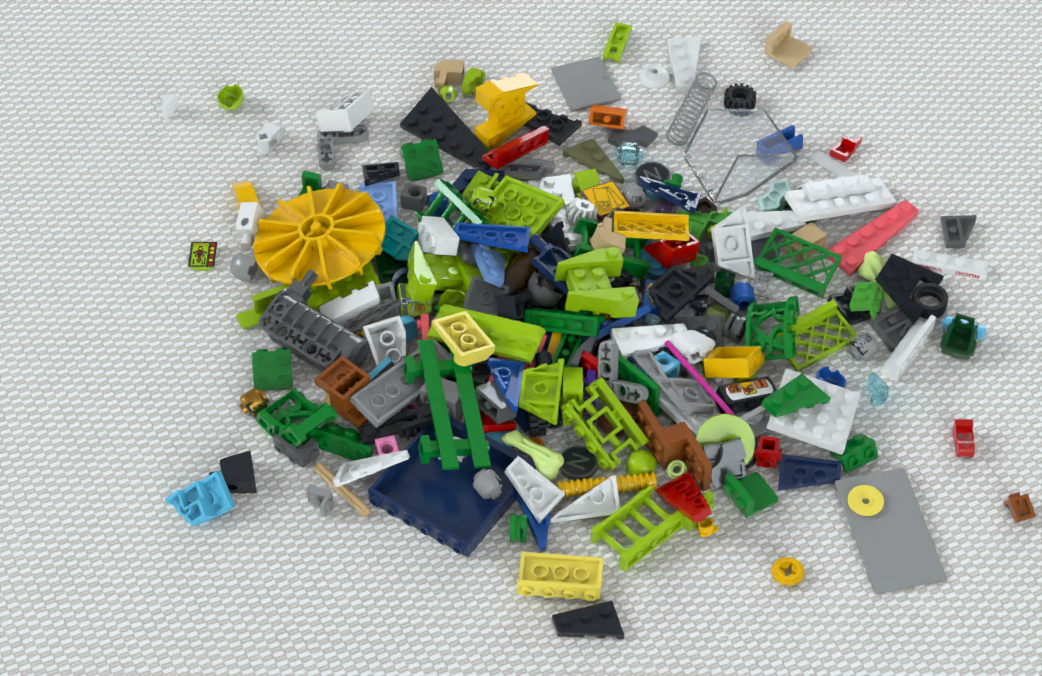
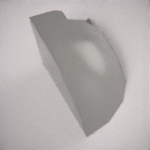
[230,254,259,283]

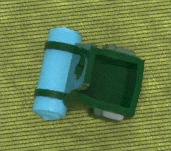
[940,313,986,360]

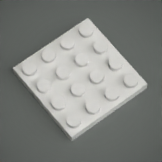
[766,368,860,455]

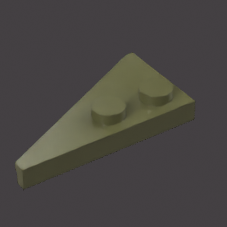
[563,138,624,184]

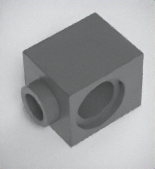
[400,183,429,212]

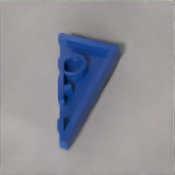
[487,358,525,412]

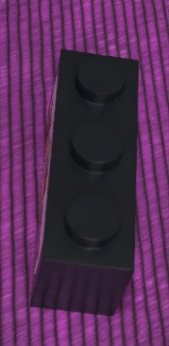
[714,376,777,415]

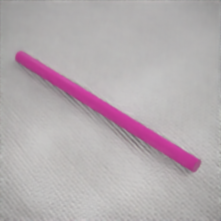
[664,340,735,415]

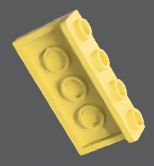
[517,552,604,601]

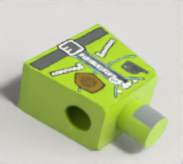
[396,283,441,319]

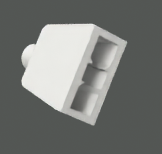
[235,202,267,249]

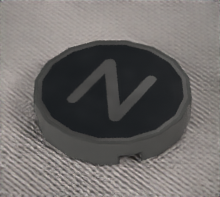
[634,162,671,189]
[559,445,598,481]

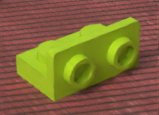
[462,170,500,201]

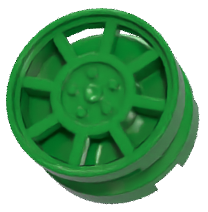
[510,514,527,543]

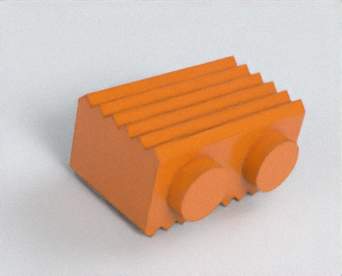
[588,104,628,130]

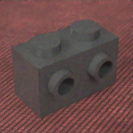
[475,380,519,424]

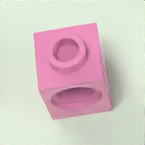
[375,435,399,469]

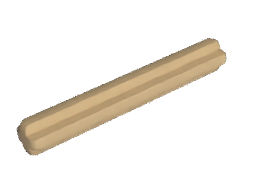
[314,462,372,517]

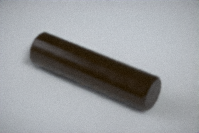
[503,247,540,293]

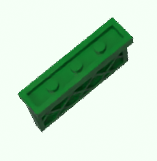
[754,227,842,299]
[605,348,664,417]

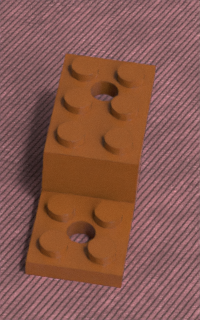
[636,400,712,491]

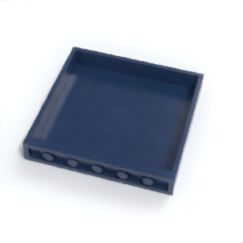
[368,416,536,558]

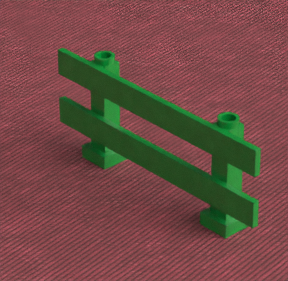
[403,339,491,470]

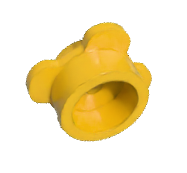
[695,518,719,537]

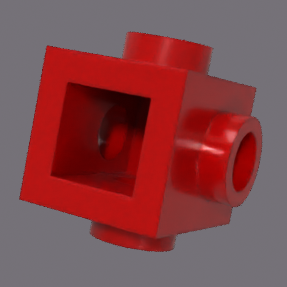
[753,436,782,468]

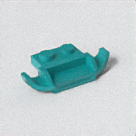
[381,215,419,261]

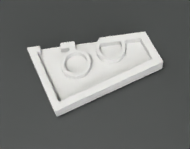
[505,456,565,523]

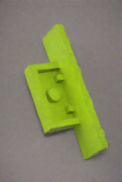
[236,284,289,330]

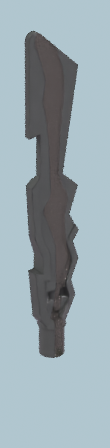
[309,299,401,354]

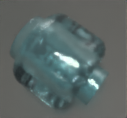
[616,142,643,166]

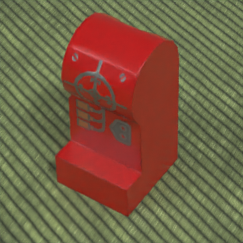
[952,419,975,457]

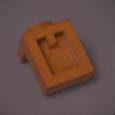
[1003,492,1036,523]

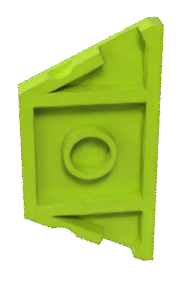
[519,359,564,425]

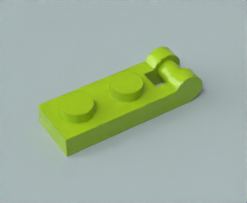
[603,22,632,63]

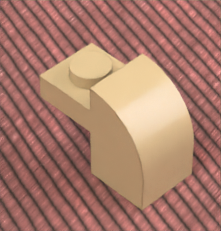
[434,60,465,94]
[591,217,626,254]

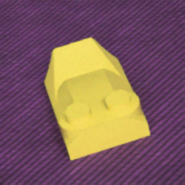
[432,311,495,366]

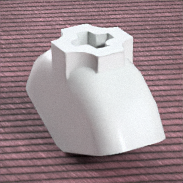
[669,330,716,364]

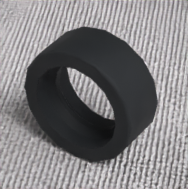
[911,283,948,319]

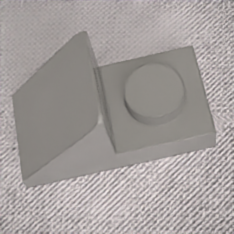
[375,282,401,321]

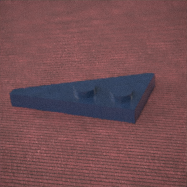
[638,176,702,214]

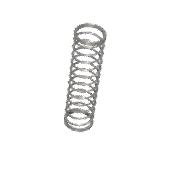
[666,72,717,146]

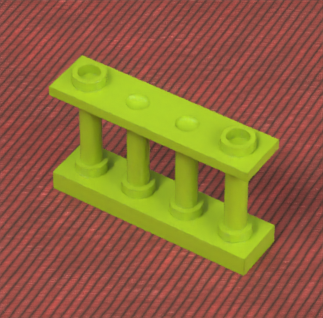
[591,485,684,572]

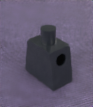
[209,451,257,494]

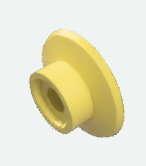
[847,485,884,516]

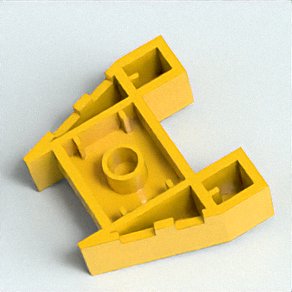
[474,72,538,151]

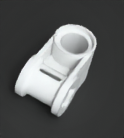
[255,122,285,155]

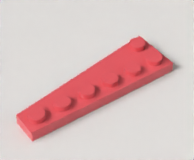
[827,200,919,277]

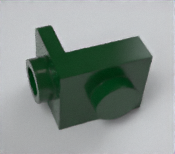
[714,270,736,298]

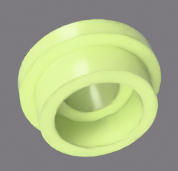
[667,460,687,479]

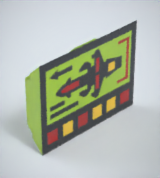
[188,242,217,271]

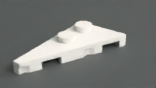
[333,450,410,487]
[550,475,620,524]

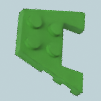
[660,211,733,268]

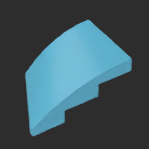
[165,471,235,526]

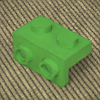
[849,282,884,319]

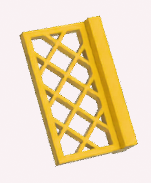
[613,211,689,241]

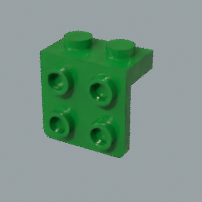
[399,139,443,181]
[252,347,293,391]
[723,472,778,518]

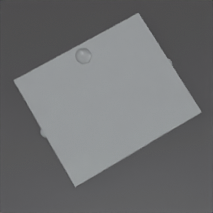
[551,56,621,112]

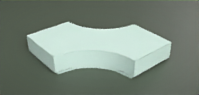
[757,179,792,212]

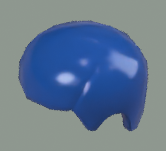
[816,366,846,388]

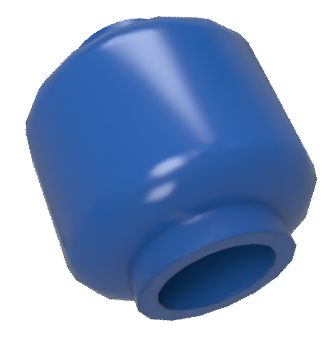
[729,282,755,310]

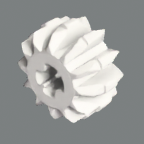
[565,198,598,225]

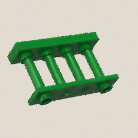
[413,178,492,243]
[573,217,650,279]

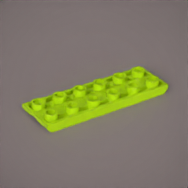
[426,304,546,363]

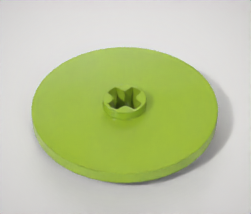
[696,414,755,466]

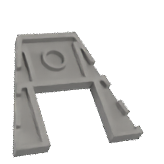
[632,350,716,412]

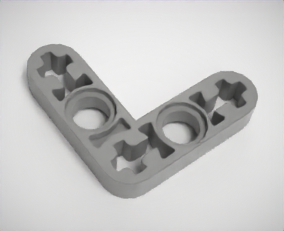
[317,125,369,171]
[598,340,649,404]

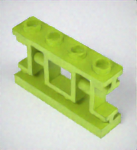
[560,377,649,471]

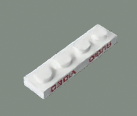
[912,249,989,281]

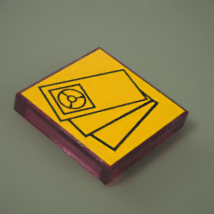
[580,181,631,221]

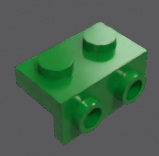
[829,434,878,473]

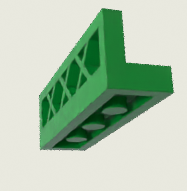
[525,307,606,337]

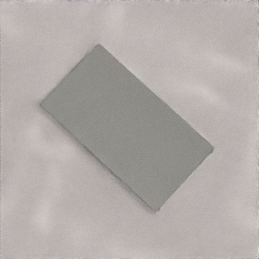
[834,468,947,595]

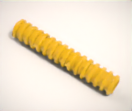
[557,472,657,498]

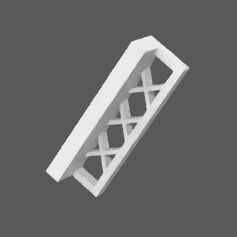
[880,315,936,382]

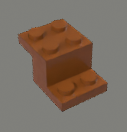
[314,356,371,428]

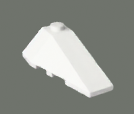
[363,315,406,368]

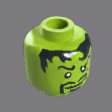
[469,186,497,213]

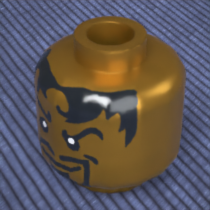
[239,388,269,417]

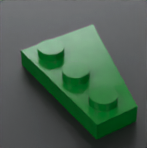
[761,374,831,418]

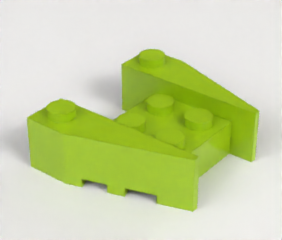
[407,241,483,302]
[555,247,639,318]

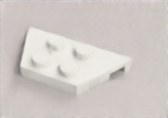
[711,206,756,278]

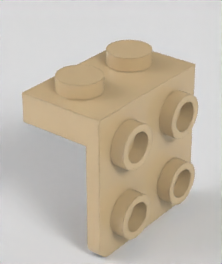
[765,21,812,68]

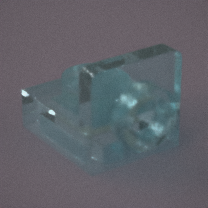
[867,372,889,407]

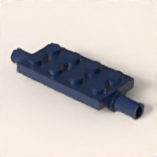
[529,233,610,315]

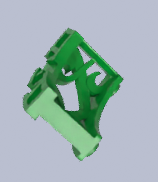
[746,296,800,361]
[256,388,338,447]

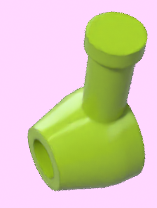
[439,85,457,103]

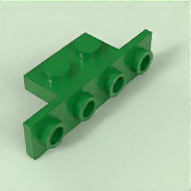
[303,422,373,461]

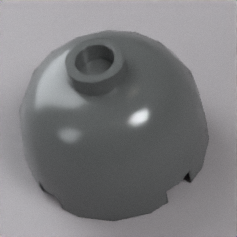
[527,271,565,307]

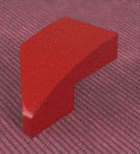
[829,136,863,163]

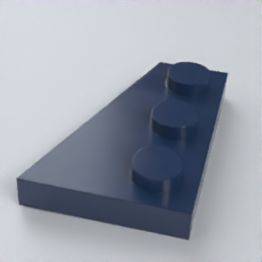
[778,454,842,491]

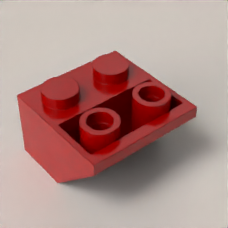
[644,233,700,269]

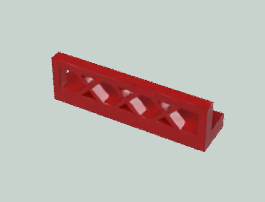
[482,126,549,169]

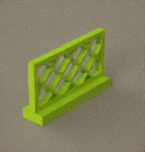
[775,299,858,372]

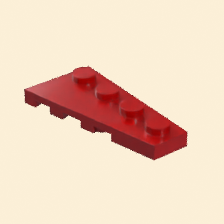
[655,471,712,523]

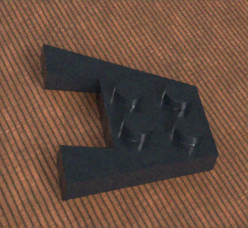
[875,254,944,324]

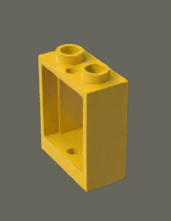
[703,346,764,378]

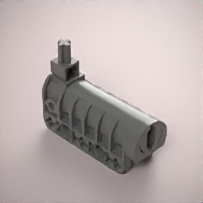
[259,270,370,372]

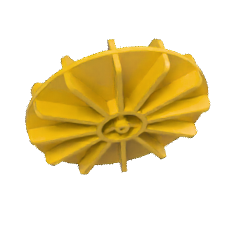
[253,183,386,290]

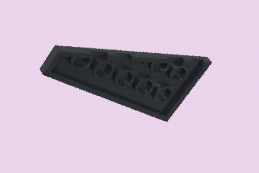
[400,87,493,170]

